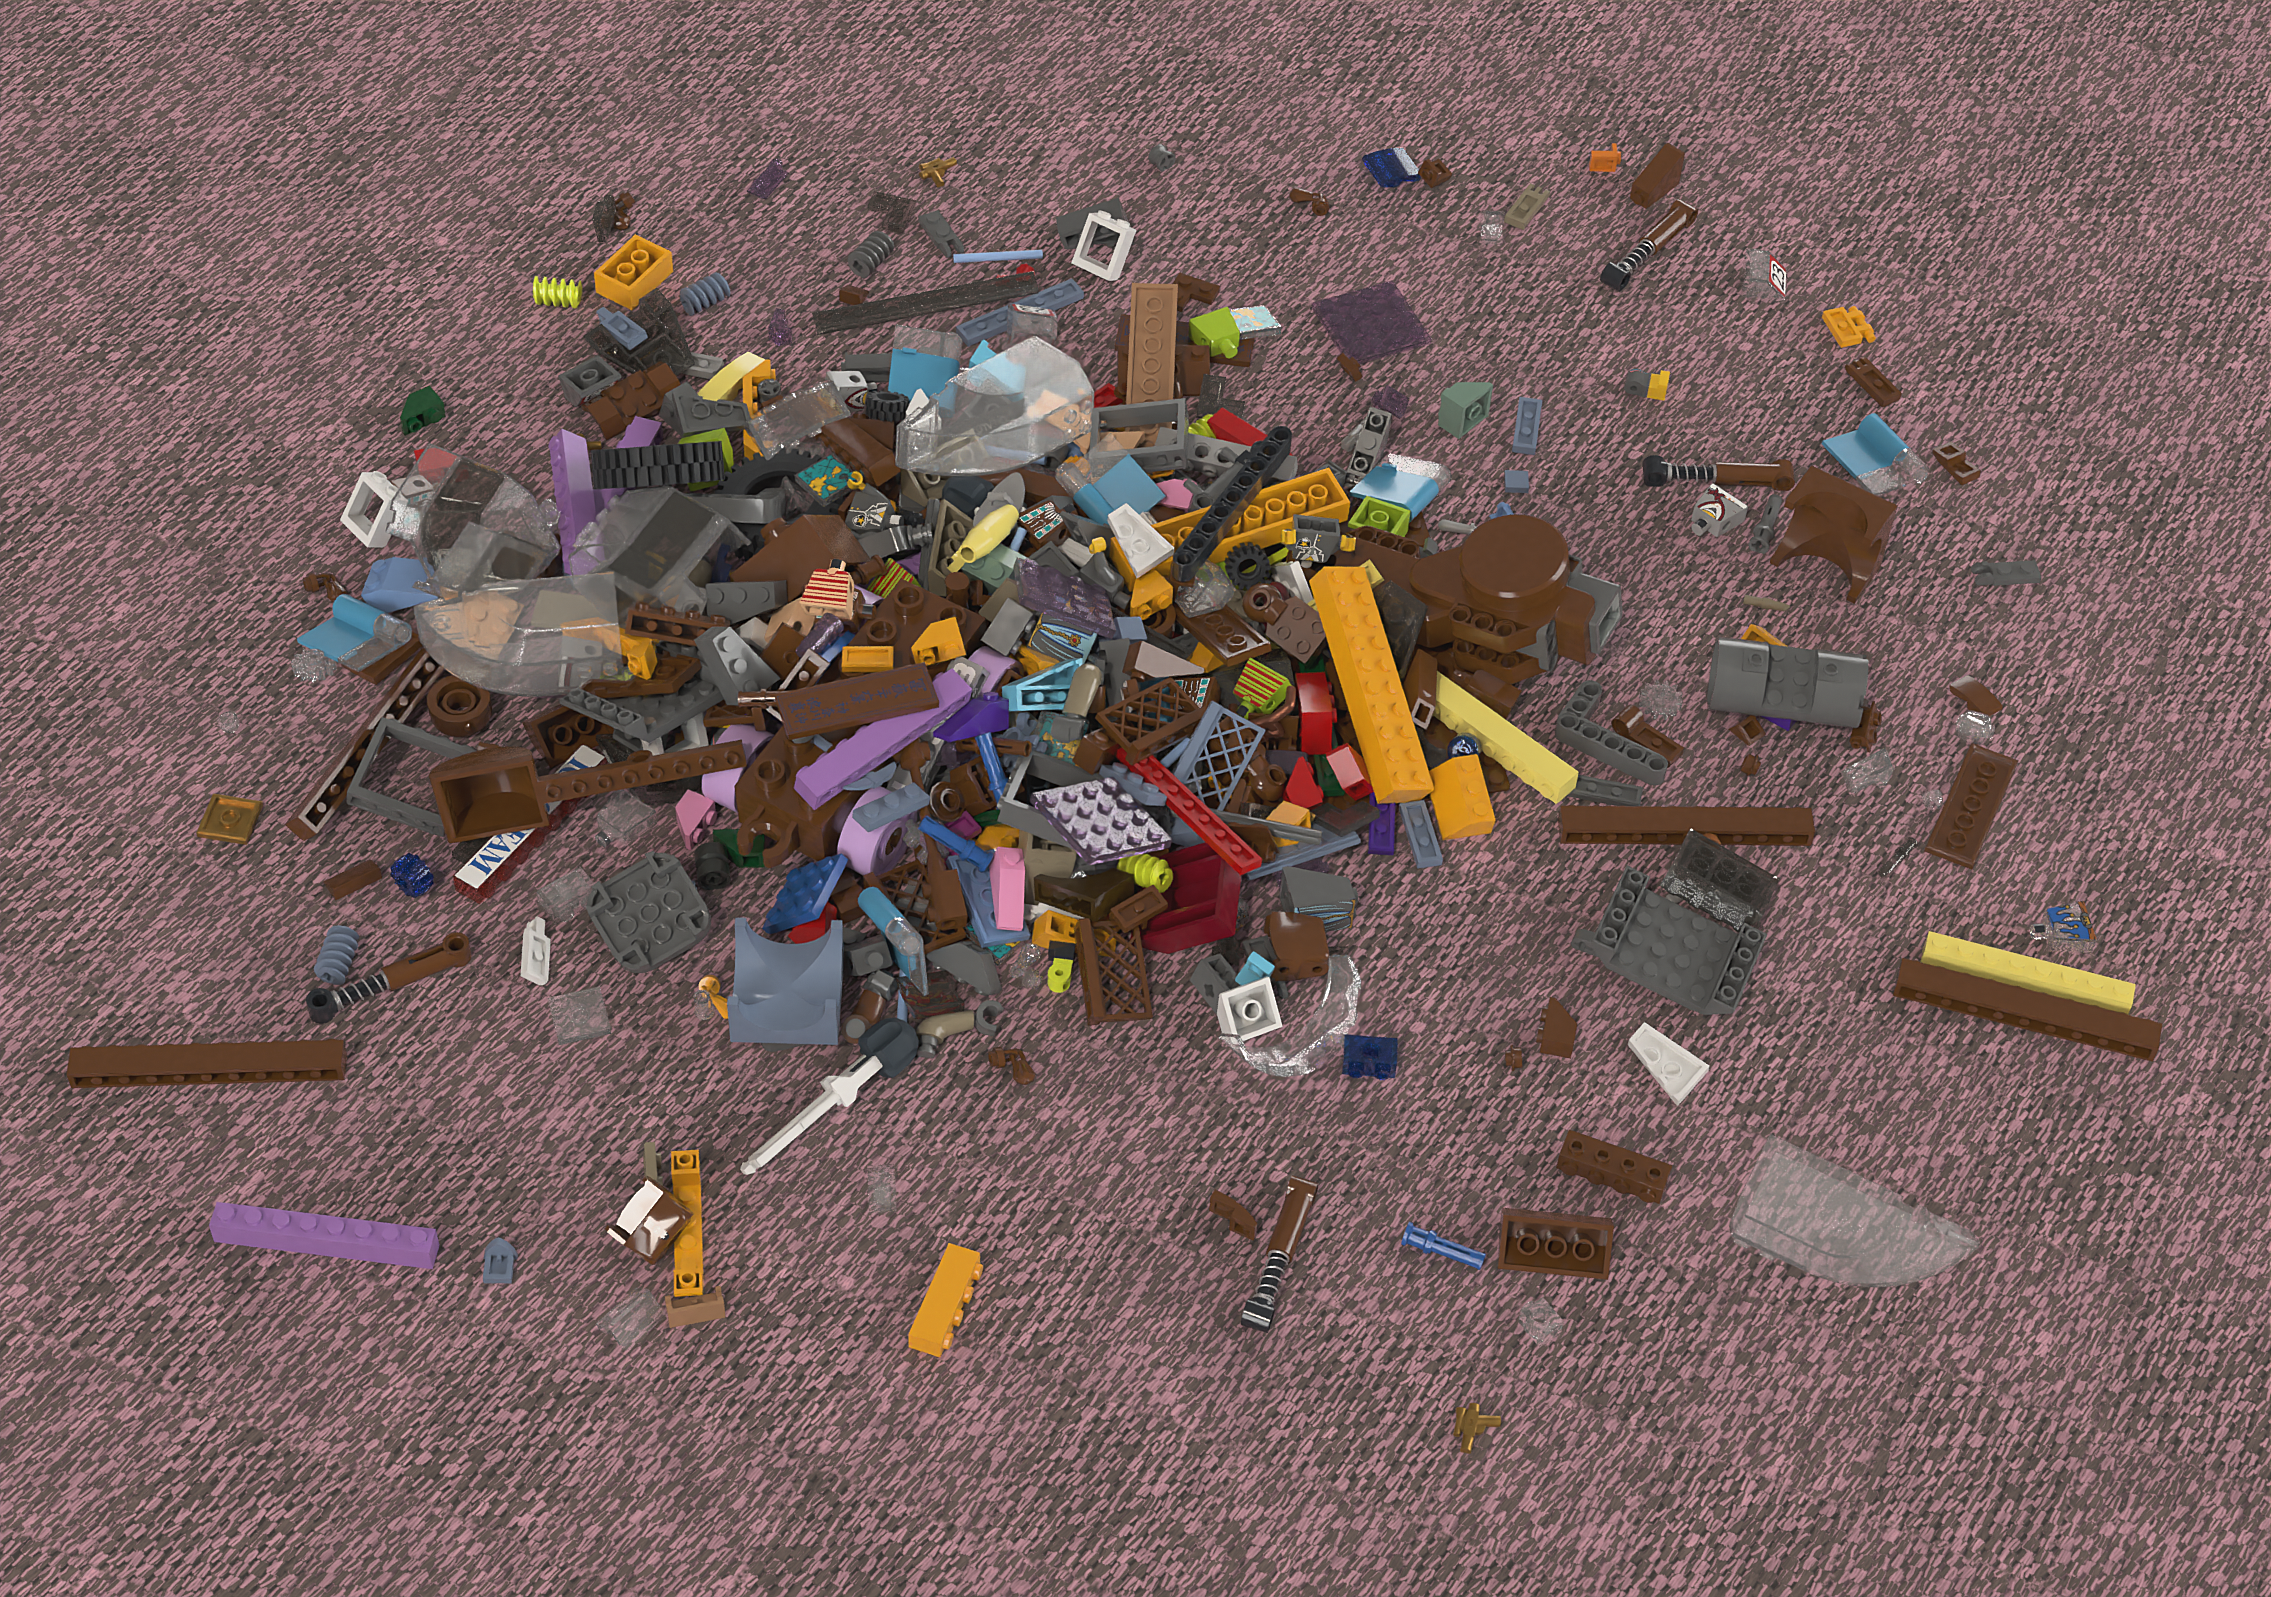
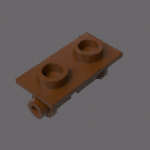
[1849,701,1882,753]

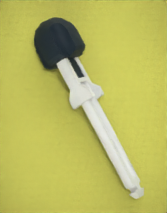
[942,473,1108,568]
[740,1017,919,1175]

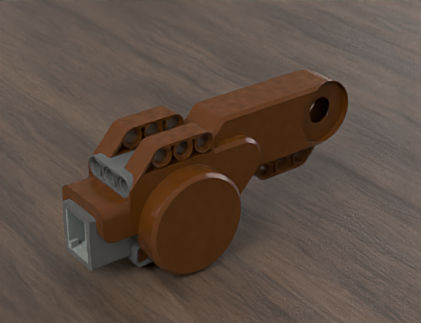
[1286,514,1623,684]

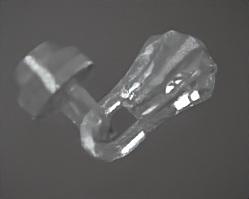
[1009,943,1042,990]

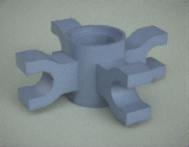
[991,712,1048,774]

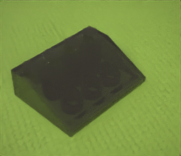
[1659,828,1780,932]

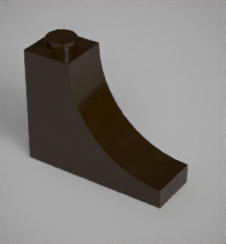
[1034,868,1134,922]

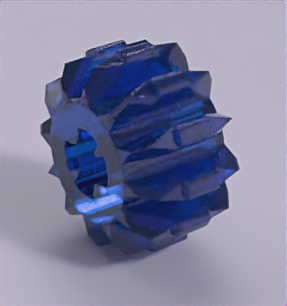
[390,853,434,898]

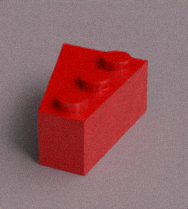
[1295,672,1337,755]

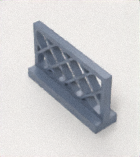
[1172,701,1265,811]

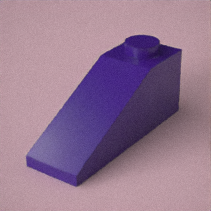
[933,692,1009,742]

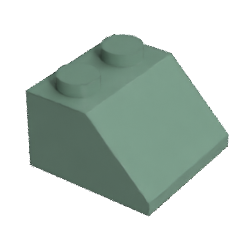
[1438,382,1493,439]
[961,544,1035,594]

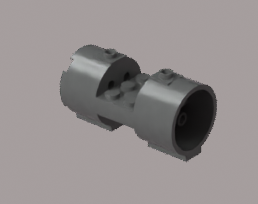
[1707,636,1868,728]

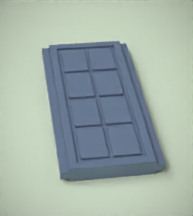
[1243,813,1361,880]

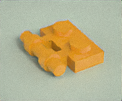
[1822,306,1876,348]

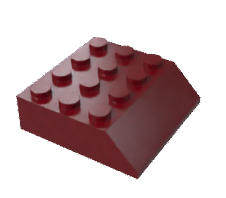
[1130,842,1242,954]

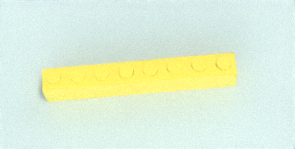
[1432,671,1579,804]
[1920,931,2136,1014]

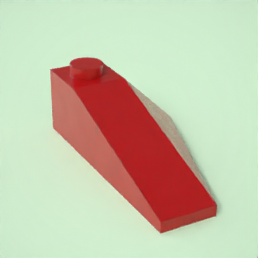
[1207,407,1293,488]

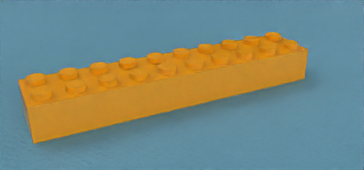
[1109,468,1350,592]
[1309,567,1434,804]

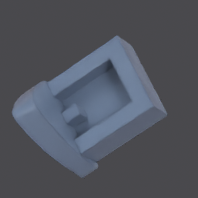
[483,1238,518,1284]

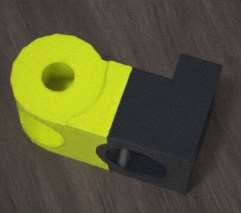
[1048,940,1076,993]

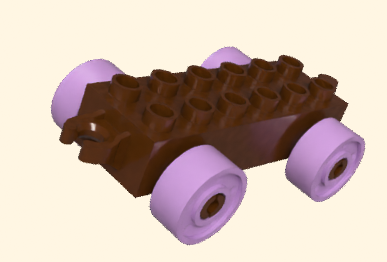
[702,572,1024,876]

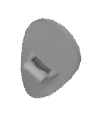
[973,472,1025,527]

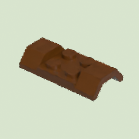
[581,361,681,441]

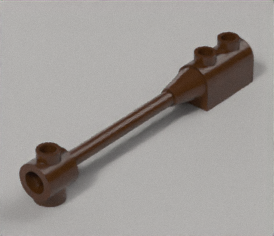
[893,737,967,930]

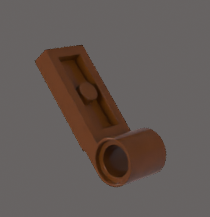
[1611,704,1684,768]

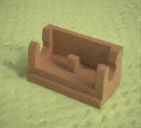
[665,1286,725,1328]

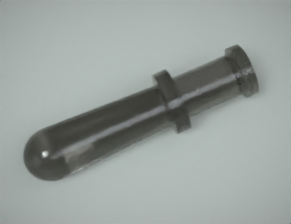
[1879,837,1918,879]

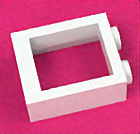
[1072,210,1136,281]
[340,471,408,548]
[640,712,709,756]

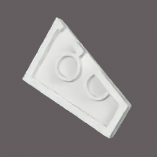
[1107,503,1174,578]
[1270,561,1313,604]
[1628,1022,1709,1106]

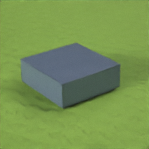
[1504,470,1529,493]

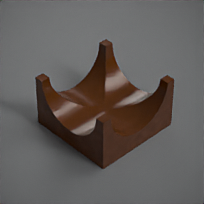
[1770,465,1898,604]

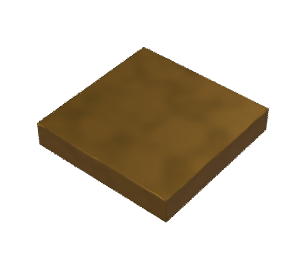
[196,793,263,845]

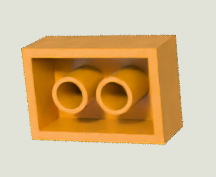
[594,234,673,310]

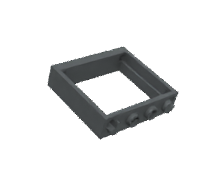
[1089,398,1189,478]
[347,717,476,837]
[997,749,1112,853]

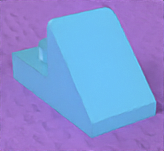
[1235,951,1275,986]

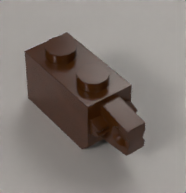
[1450,669,1522,720]

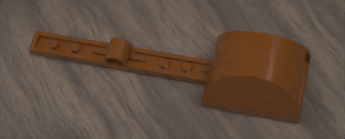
[429,739,747,843]

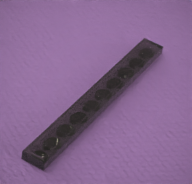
[812,271,1039,335]

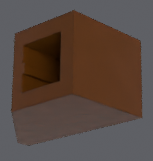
[1536,997,1577,1059]

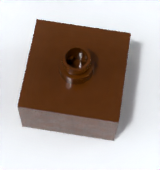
[730,515,871,623]

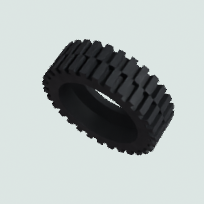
[591,441,725,489]
[715,448,845,562]

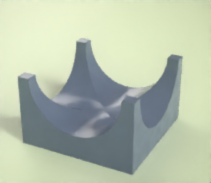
[727,918,844,1045]

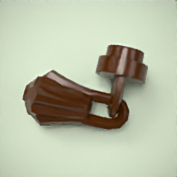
[1289,187,1329,216]
[608,192,636,231]
[302,573,348,602]
[988,1047,1036,1085]

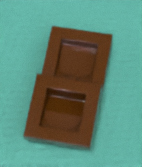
[1932,441,1981,485]
[1949,675,2003,719]
[1209,1189,1257,1241]

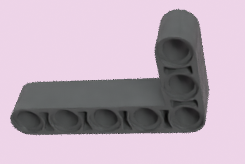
[659,488,786,523]
[857,526,922,560]
[1555,680,1668,786]

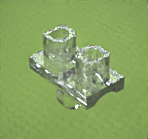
[902,819,949,865]

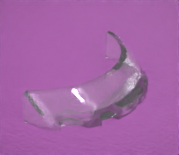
[1218,954,1361,1077]

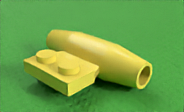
[947,504,1019,573]

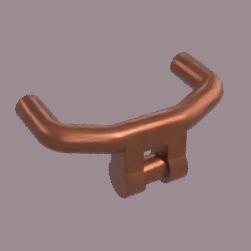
[1228,686,1296,743]

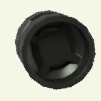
[694,842,731,890]

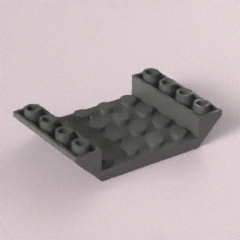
[559,640,724,743]
[1591,865,1767,1015]

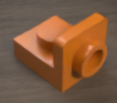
[1589,143,1621,172]

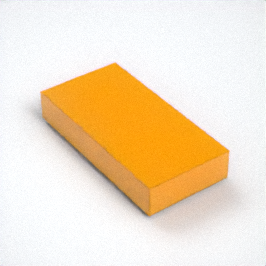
[842,646,894,672]

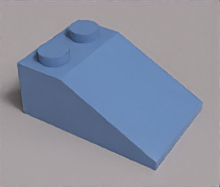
[361,557,449,613]

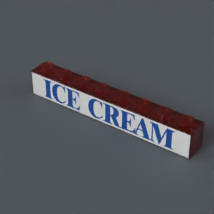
[453,744,608,904]

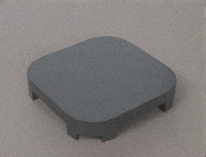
[586,851,711,973]

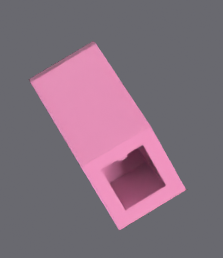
[675,789,717,850]

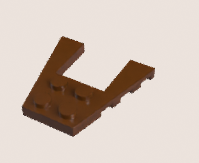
[579,650,702,698]

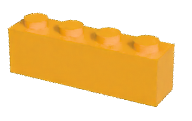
[908,1243,983,1357]

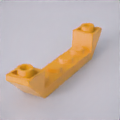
[743,360,777,461]
[561,618,658,680]
[671,1150,704,1297]

